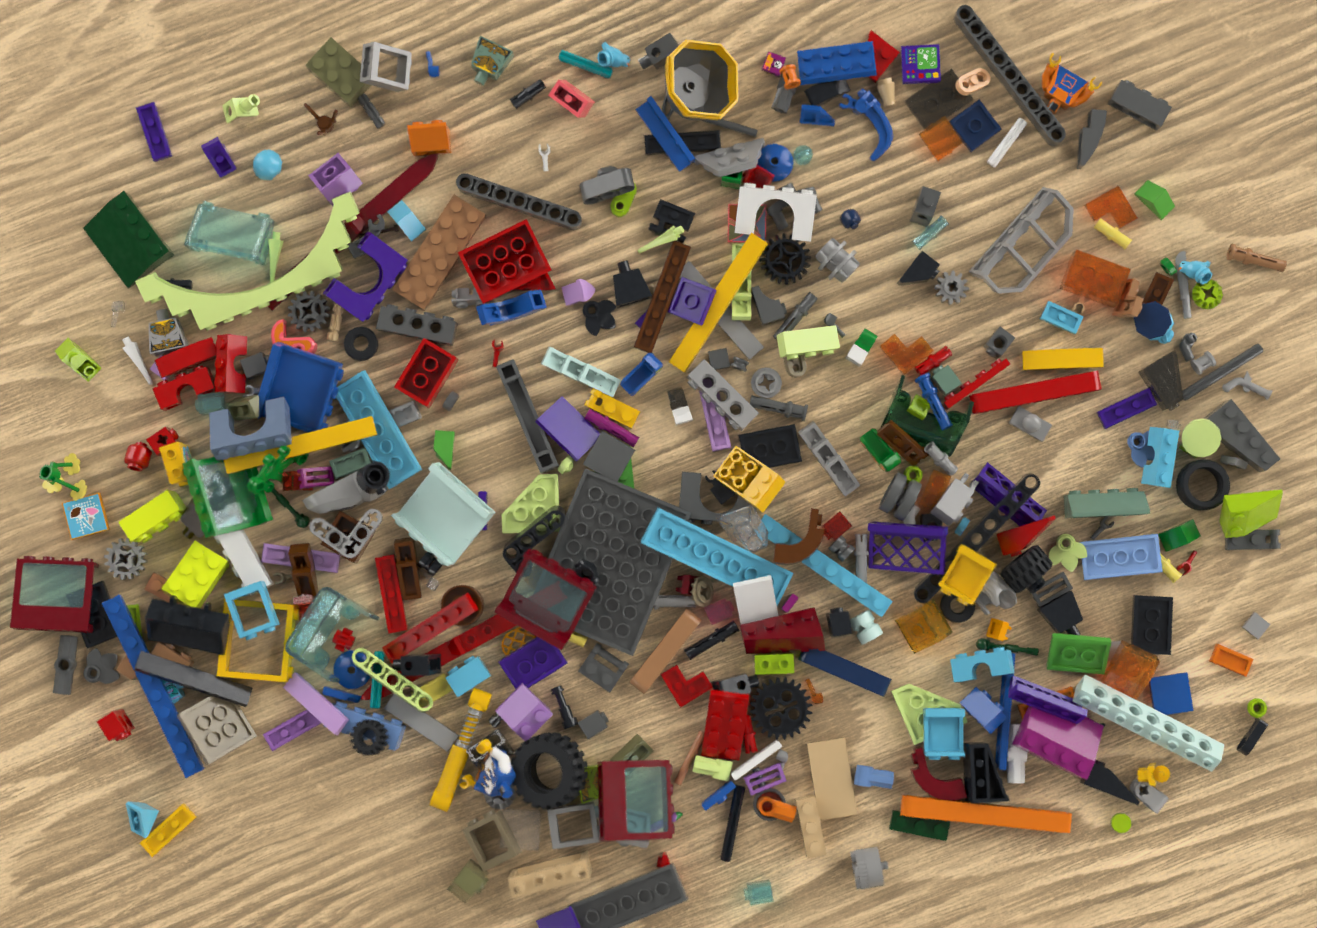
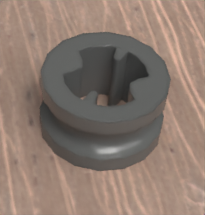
[730,357,749,372]

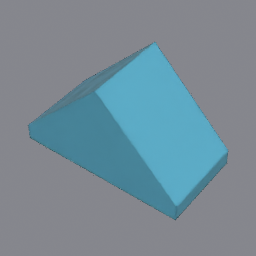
[388,200,426,242]
[126,801,159,838]

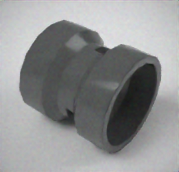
[828,535,855,562]

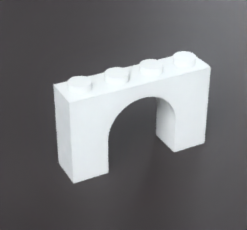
[735,183,817,242]

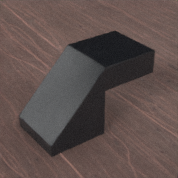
[804,79,851,106]

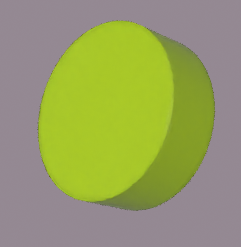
[1111,813,1131,833]

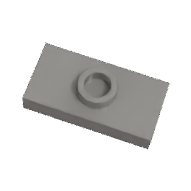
[389,400,422,428]

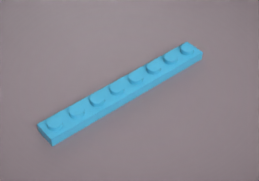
[754,514,893,617]

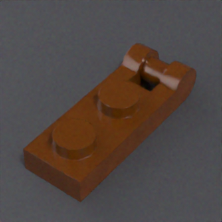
[877,420,929,466]

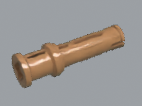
[1226,243,1287,273]

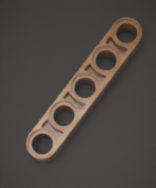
[629,608,702,694]

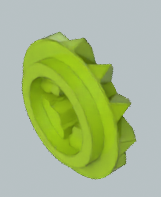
[1192,279,1223,309]

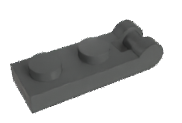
[1225,529,1281,550]

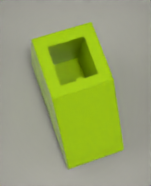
[55,338,101,382]

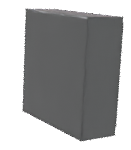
[708,348,730,370]

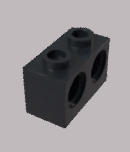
[826,607,852,637]

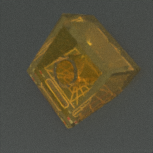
[895,599,953,654]

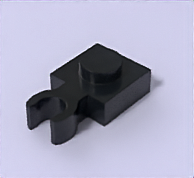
[705,470,736,505]

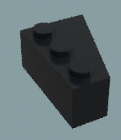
[963,742,1010,803]

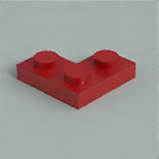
[660,664,713,708]

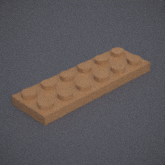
[392,194,486,311]

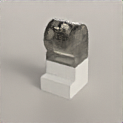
[667,387,693,425]

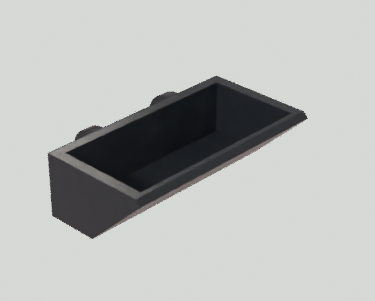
[145,595,230,655]

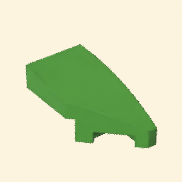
[433,430,455,470]

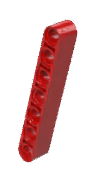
[969,371,1102,414]

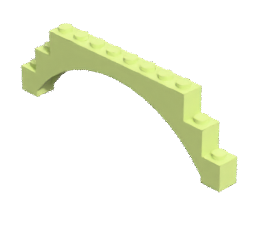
[135,191,360,331]

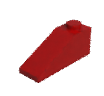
[996,515,1056,557]

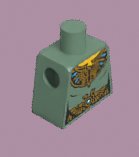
[471,36,514,86]

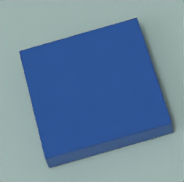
[1148,672,1194,715]

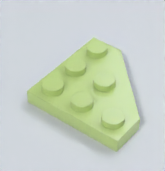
[502,474,560,534]
[891,683,967,745]

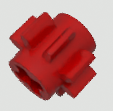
[332,628,356,652]

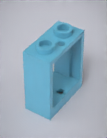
[224,581,280,641]

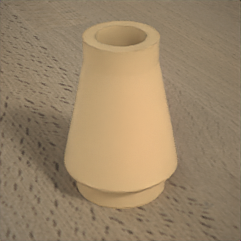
[876,78,895,107]

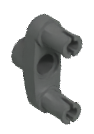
[767,183,823,231]

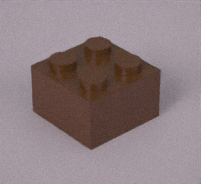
[321,511,376,564]

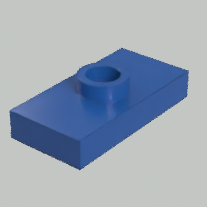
[701,780,736,811]

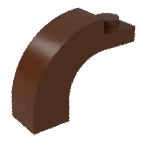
[773,508,825,565]

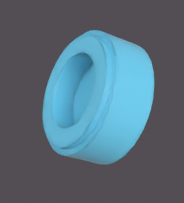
[955,517,971,537]

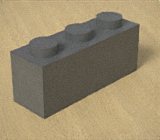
[1107,80,1172,131]

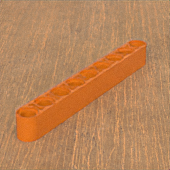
[900,795,1072,833]

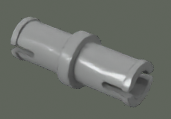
[924,442,958,476]

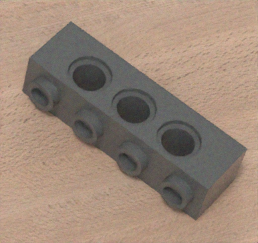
[376,304,458,346]

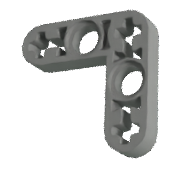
[310,509,383,558]

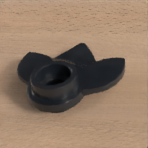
[583,300,616,336]

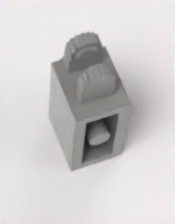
[930,473,979,526]

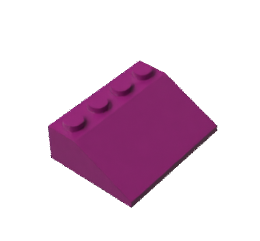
[1012,706,1104,780]

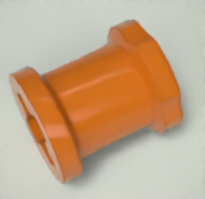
[779,64,801,89]

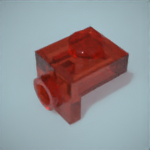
[293,594,319,623]

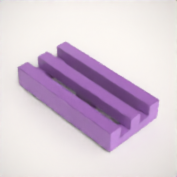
[743,763,787,796]

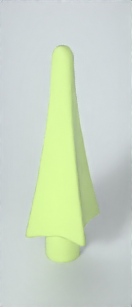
[638,225,684,253]
[268,232,284,283]

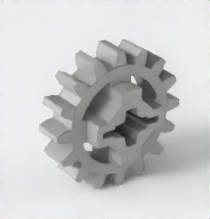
[104,538,148,580]

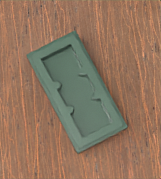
[329,448,371,479]

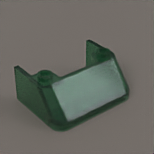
[880,375,974,457]

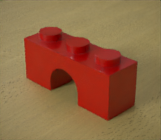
[214,334,247,394]
[152,365,215,411]

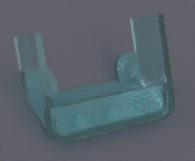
[285,587,380,683]

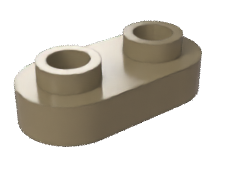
[783,355,807,378]

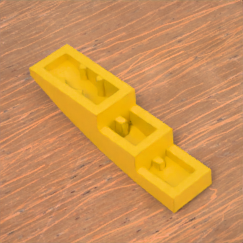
[1022,348,1104,371]

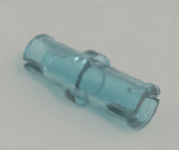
[912,216,949,250]

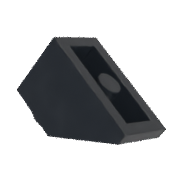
[897,251,940,286]

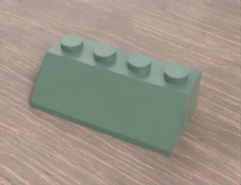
[1064,488,1150,518]

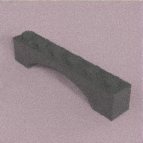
[496,359,559,474]

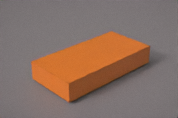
[1209,644,1254,677]

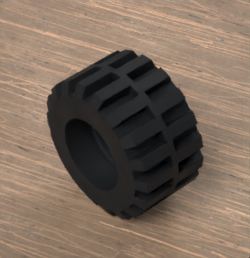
[1000,545,1053,593]

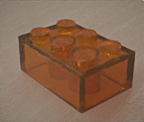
[1059,250,1131,308]

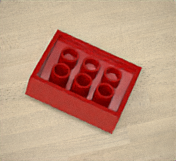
[458,219,552,304]

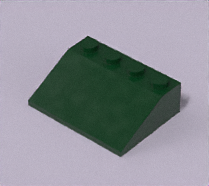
[83,191,174,289]

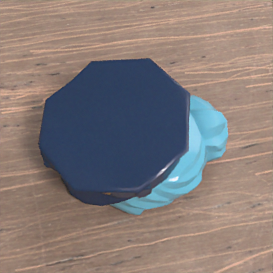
[1133,301,1174,344]

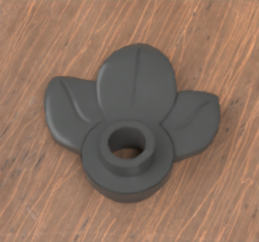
[83,648,120,684]

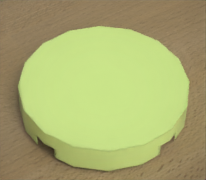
[1181,418,1221,457]

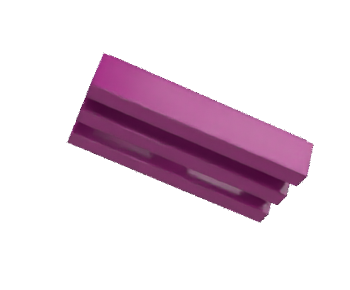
[297,466,334,489]

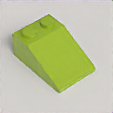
[1219,489,1283,538]

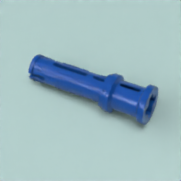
[914,373,953,430]

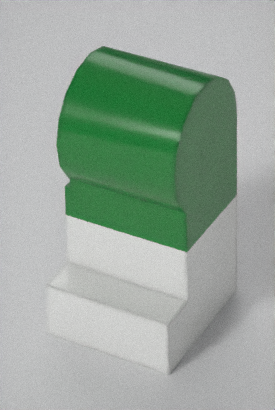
[845,328,878,367]

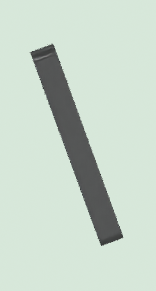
[954,5,1066,146]

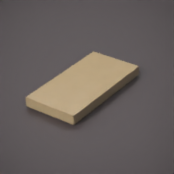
[807,737,857,820]

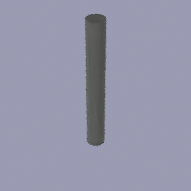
[702,119,758,137]

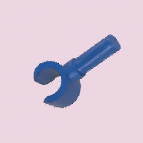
[426,51,440,77]

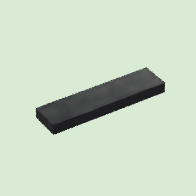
[644,130,721,155]

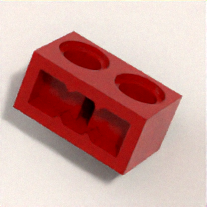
[97,709,135,742]

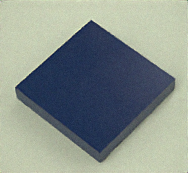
[948,99,1002,152]

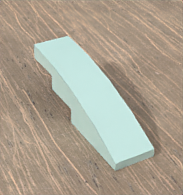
[541,347,621,397]

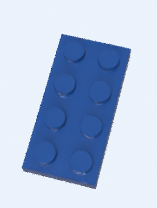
[797,41,877,85]

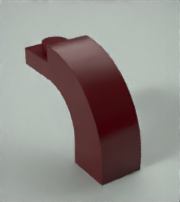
[910,746,967,800]

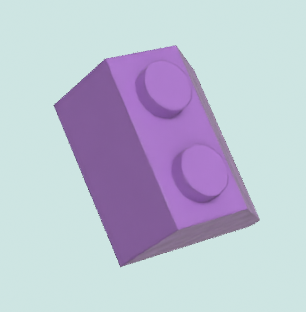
[309,153,363,206]
[495,683,553,741]

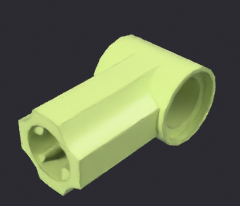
[692,755,733,781]

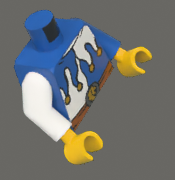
[460,739,515,798]

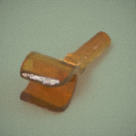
[805,678,823,704]

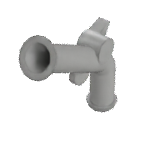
[1222,371,1272,400]

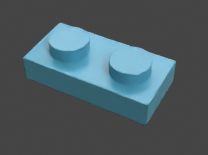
[1040,301,1084,335]

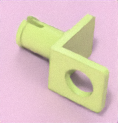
[223,94,260,123]

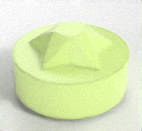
[557,456,574,475]

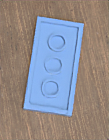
[1080,534,1163,580]

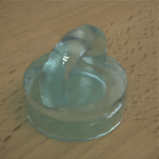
[794,145,813,165]

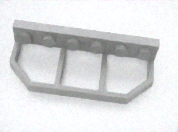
[969,187,1074,294]

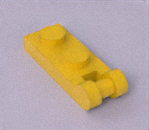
[584,388,640,429]

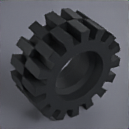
[350,720,389,755]

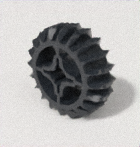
[759,233,811,285]

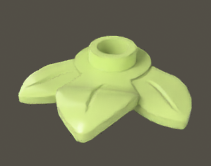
[1049,534,1087,572]

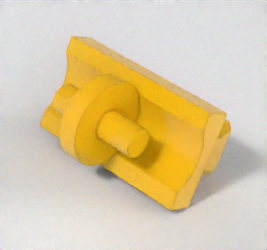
[1137,763,1170,786]

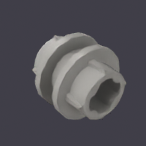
[815,238,860,283]

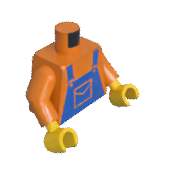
[1042,53,1102,114]

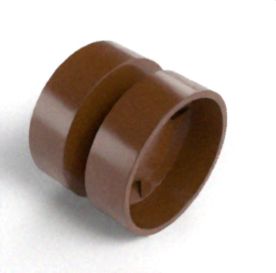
[441,585,484,626]

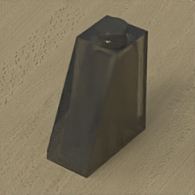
[1138,350,1183,411]

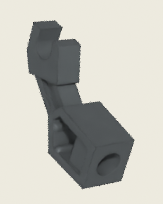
[348,214,385,259]

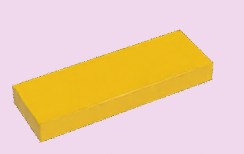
[140,803,197,857]

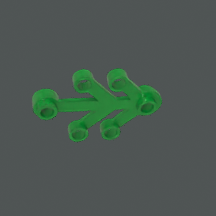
[247,445,309,494]

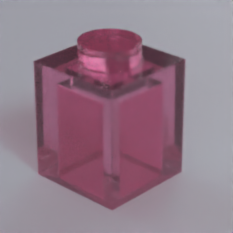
[704,598,735,625]

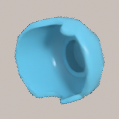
[253,149,282,180]

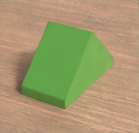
[1134,180,1175,220]

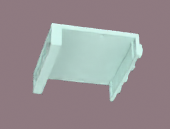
[391,462,495,566]

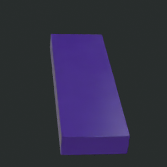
[136,102,173,162]
[1096,388,1157,429]

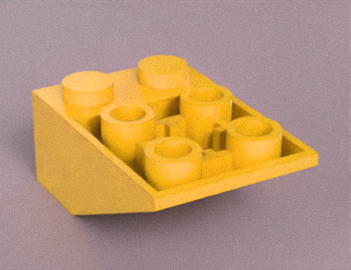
[713,446,786,513]

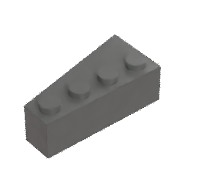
[1203,399,1280,472]

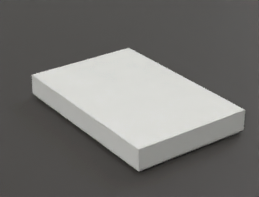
[733,575,778,625]

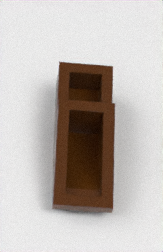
[394,537,422,601]
[288,543,319,604]

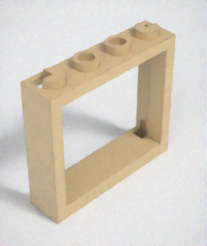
[508,850,592,898]

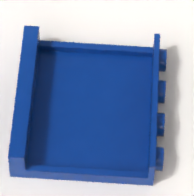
[258,342,344,432]

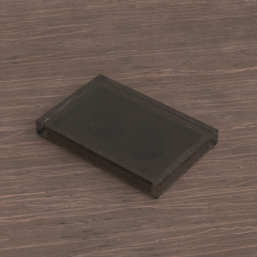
[905,69,973,132]

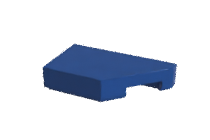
[799,104,835,127]
[322,686,361,703]

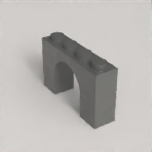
[679,472,756,528]

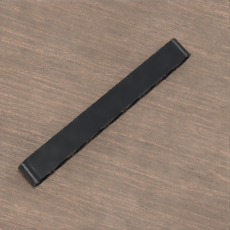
[914,473,1040,603]

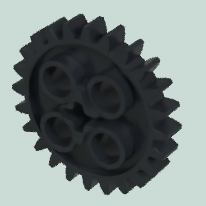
[750,677,813,740]

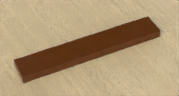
[634,241,691,353]

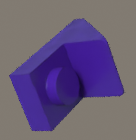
[201,137,237,178]

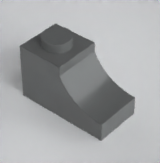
[751,286,787,326]

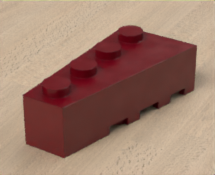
[739,607,826,654]

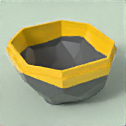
[665,39,738,121]

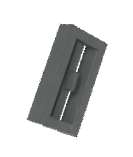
[1031,572,1073,607]

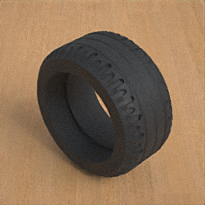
[1176,459,1230,510]

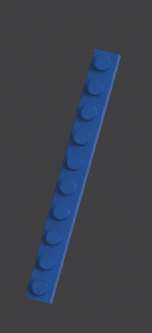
[102,594,205,778]

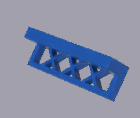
[636,96,695,172]

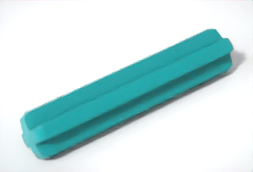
[558,50,613,79]
[370,651,384,709]

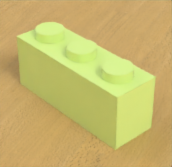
[776,325,840,360]

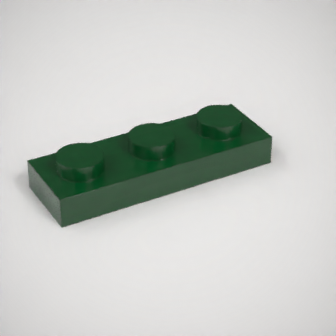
[889,810,950,841]

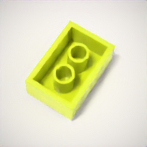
[118,490,187,543]
[162,541,229,608]

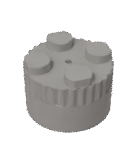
[850,847,888,889]

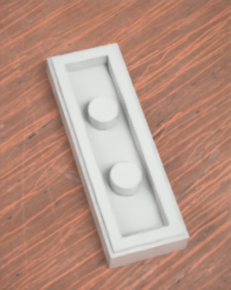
[731,740,782,781]

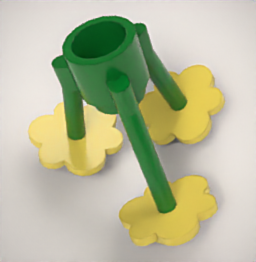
[40,453,87,501]

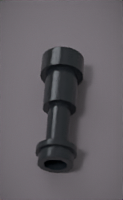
[551,685,578,730]

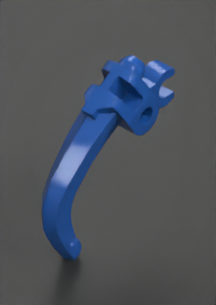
[839,89,893,161]

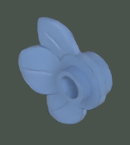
[1127,431,1155,468]

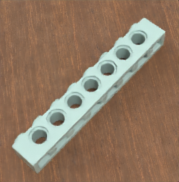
[1073,674,1224,772]

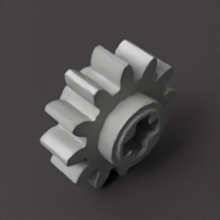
[934,271,969,305]

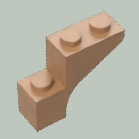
[116,642,195,680]

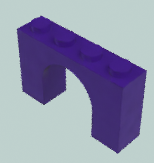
[323,231,408,322]

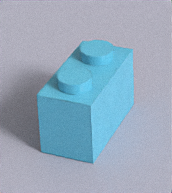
[445,656,492,697]

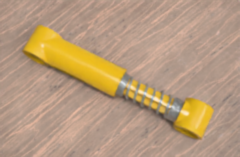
[429,687,493,812]

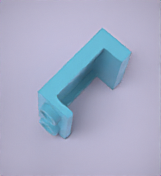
[923,708,965,760]

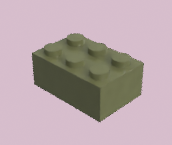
[306,37,372,108]

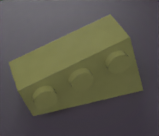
[447,859,489,903]

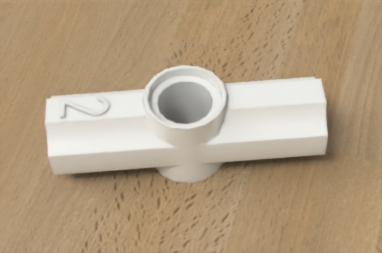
[1007,724,1027,783]

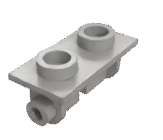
[451,288,491,308]

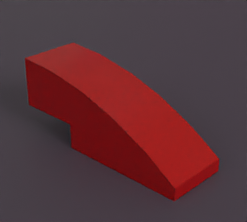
[154,337,217,378]

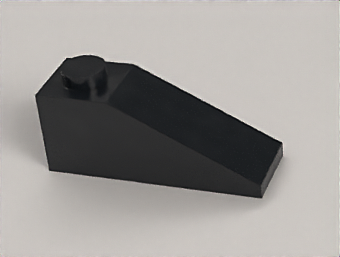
[1080,760,1139,805]

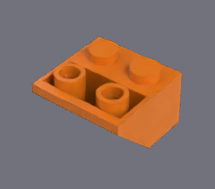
[407,120,451,156]

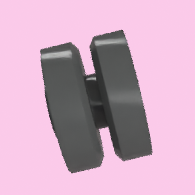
[878,472,922,521]

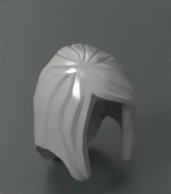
[975,571,1017,615]

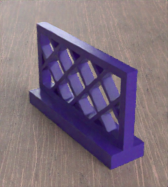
[868,521,948,574]

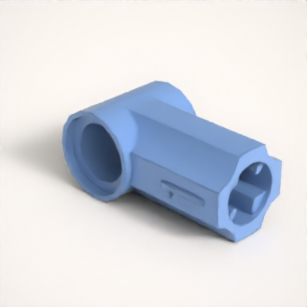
[854,765,894,789]

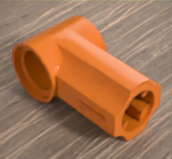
[757,796,797,823]

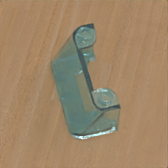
[184,201,275,266]

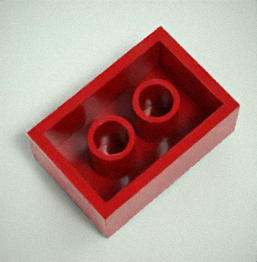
[394,338,459,409]

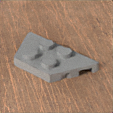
[694,138,765,177]

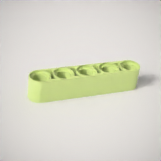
[352,648,433,712]

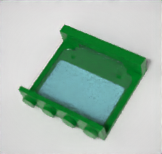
[182,457,273,539]

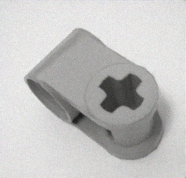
[1130,779,1169,814]

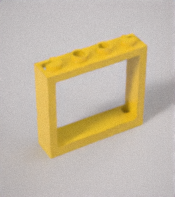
[217,599,299,682]

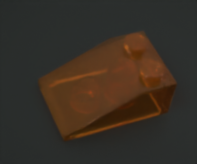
[1100,640,1160,700]

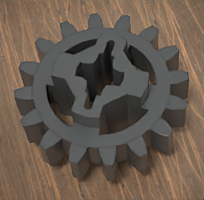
[288,291,330,333]

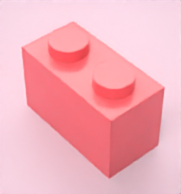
[548,80,595,118]

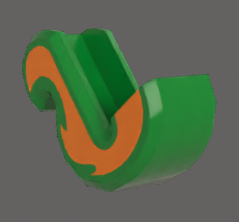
[860,428,901,472]

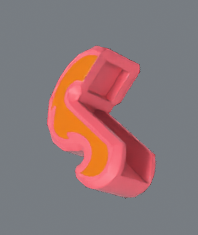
[271,319,317,354]

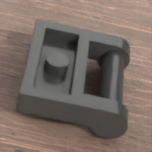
[578,642,629,693]

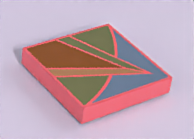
[728,204,766,243]

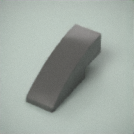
[1077,109,1107,169]

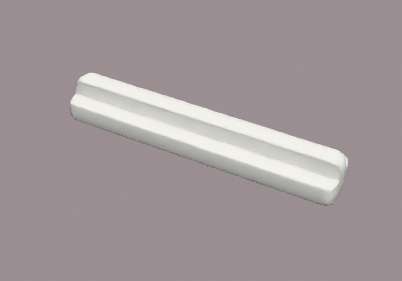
[987,118,1027,167]

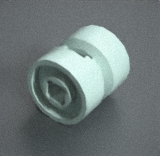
[850,609,883,645]

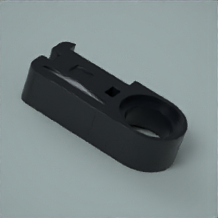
[1237,718,1268,756]

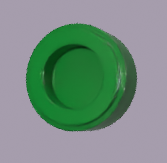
[1160,257,1177,276]

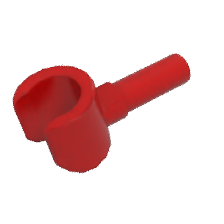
[492,340,504,367]
[1176,550,1197,576]

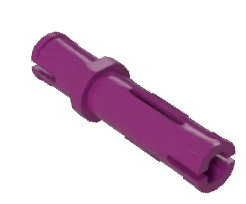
[585,408,640,448]

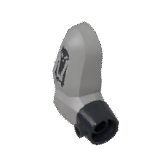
[302,461,390,514]

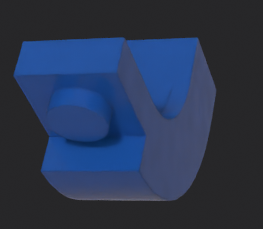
[476,290,547,326]

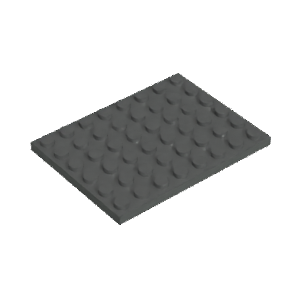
[534,469,692,656]

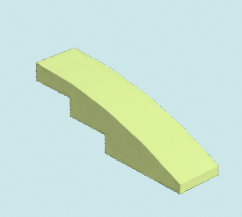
[732,242,751,320]

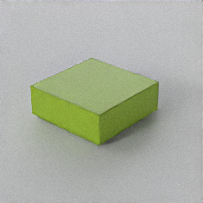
[907,394,931,420]

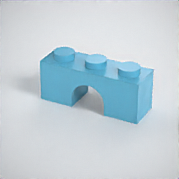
[1141,427,1180,488]
[950,647,1015,682]

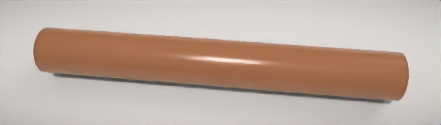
[674,730,704,786]

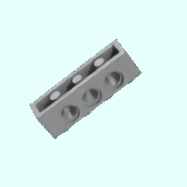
[687,359,759,431]

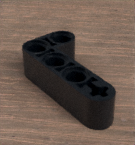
[503,505,565,577]

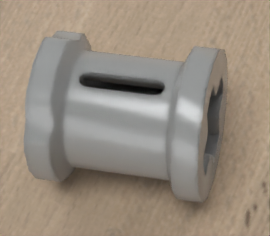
[1190,351,1216,375]

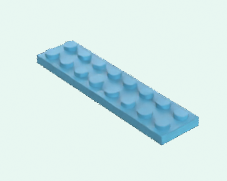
[641,507,794,606]

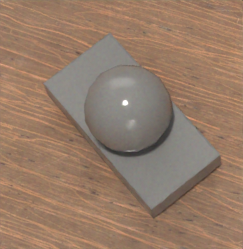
[1009,406,1052,442]

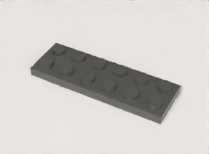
[567,863,688,928]

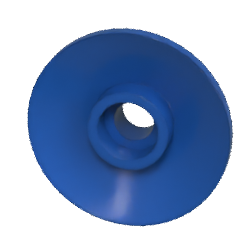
[757,144,793,182]
[333,650,372,689]

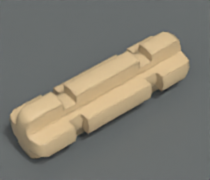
[327,304,344,341]

